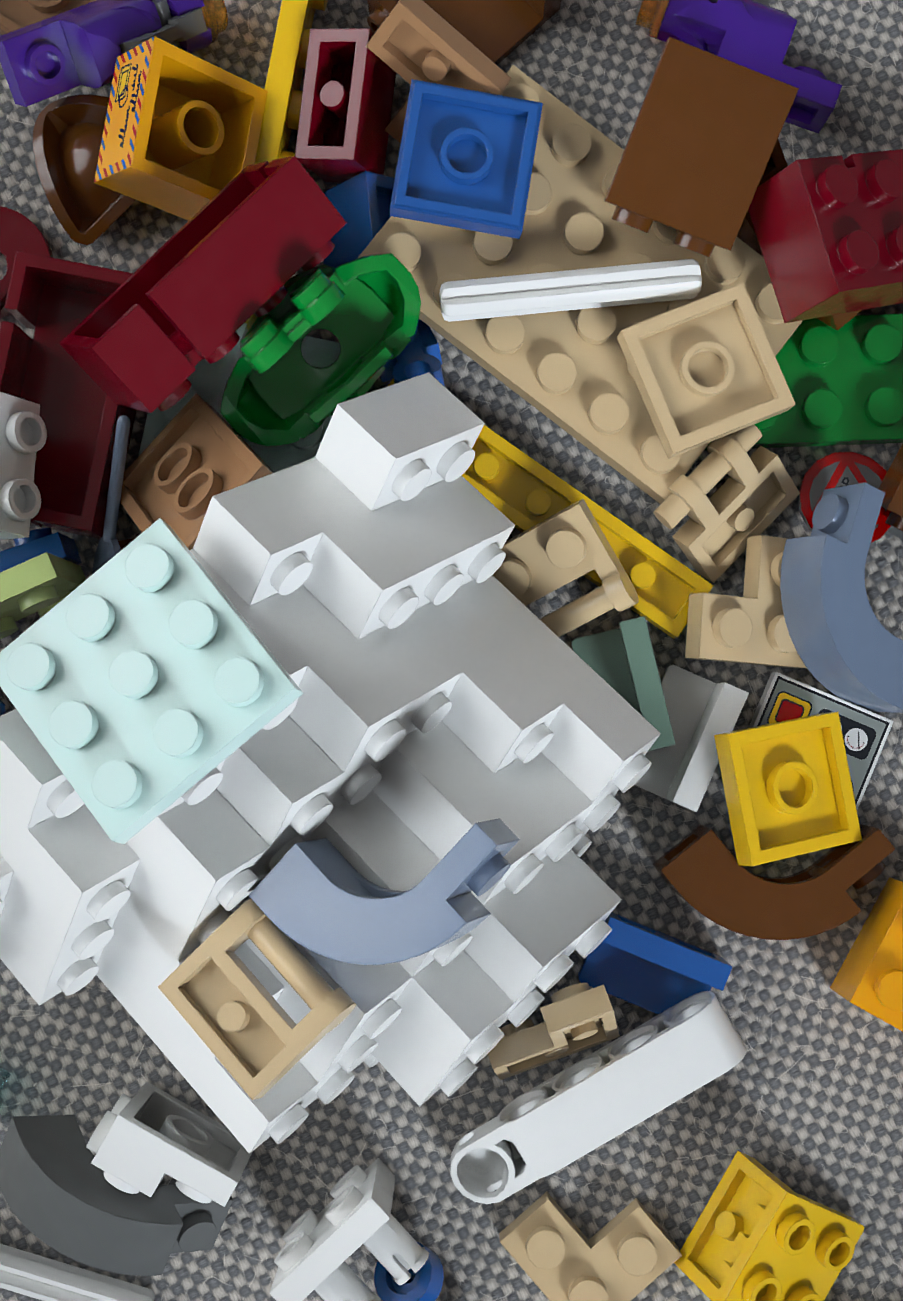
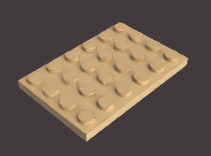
[358,65,803,504]

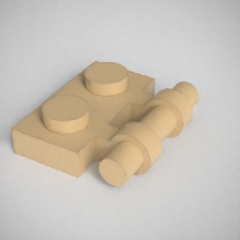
[653,425,800,583]

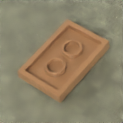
[120,393,274,550]

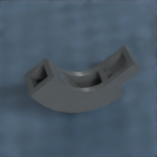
[0,1115,233,1276]

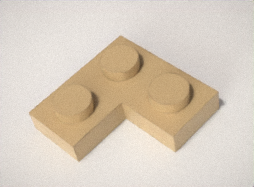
[685,535,807,668]
[488,983,620,1080]
[499,1191,682,1301]

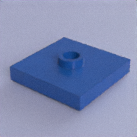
[390,79,543,239]

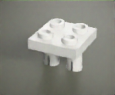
[270,1158,429,1301]

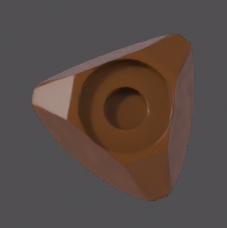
[33,95,136,245]

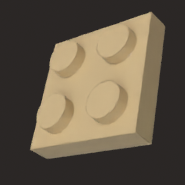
[617,282,795,459]

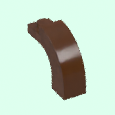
[653,824,896,940]

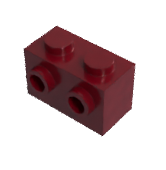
[295,28,396,183]

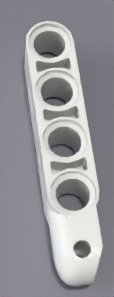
[450,991,747,1204]

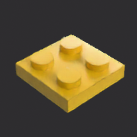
[714,712,862,867]

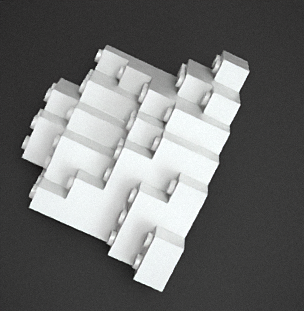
[0,372,661,1154]

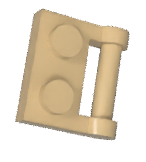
[493,499,639,637]
[158,898,356,1100]

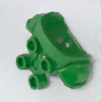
[220,253,421,446]

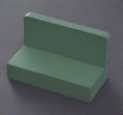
[572,616,676,752]

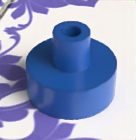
[374,1241,444,1301]

